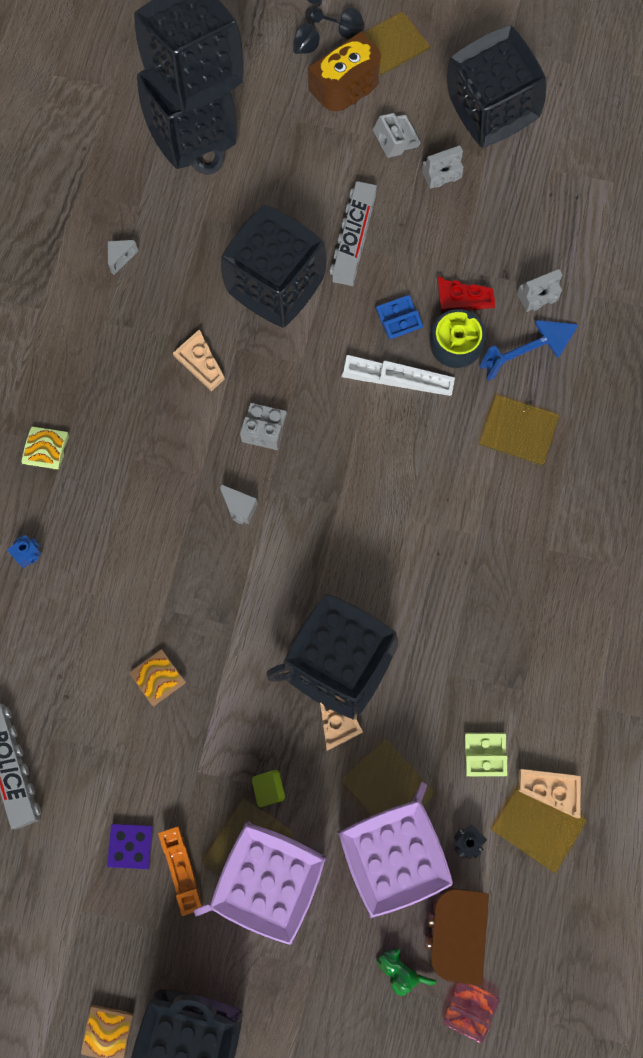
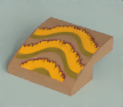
[129,649,186,707]
[81,1005,134,1058]

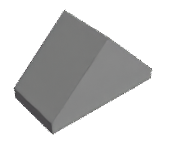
[108,240,139,275]

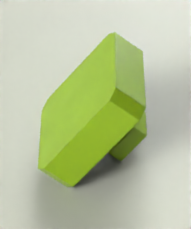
[252,770,285,807]

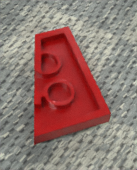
[437,277,495,312]

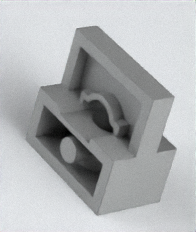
[373,113,421,158]
[422,146,464,189]
[517,269,562,312]
[240,403,287,450]

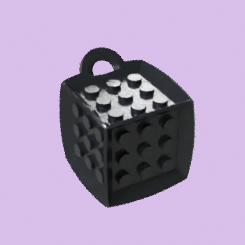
[134,0,244,113]
[447,25,547,148]
[137,69,237,175]
[221,205,327,328]
[266,594,398,720]
[131,989,244,1058]

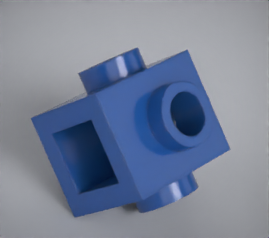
[7,535,42,568]

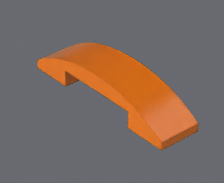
[158,826,202,916]

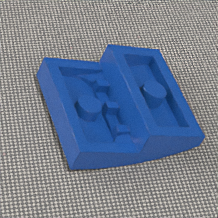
[375,295,423,340]

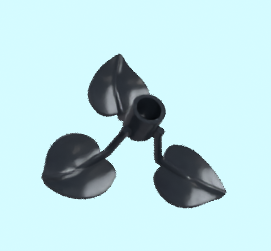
[293,0,364,54]

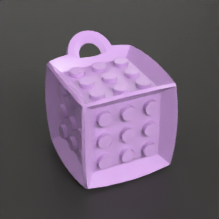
[337,782,453,918]
[193,821,328,945]

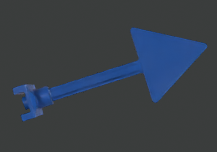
[479,320,578,381]

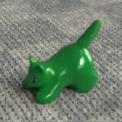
[376,948,437,996]

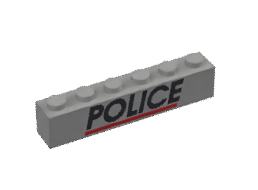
[330,181,377,286]
[0,703,41,829]

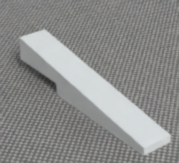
[341,355,455,396]

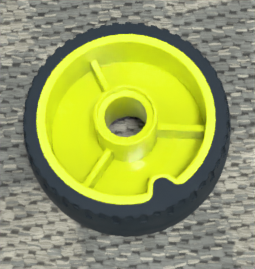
[430,309,486,368]

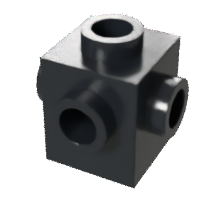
[453,825,487,859]

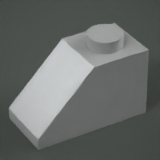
[220,485,258,524]

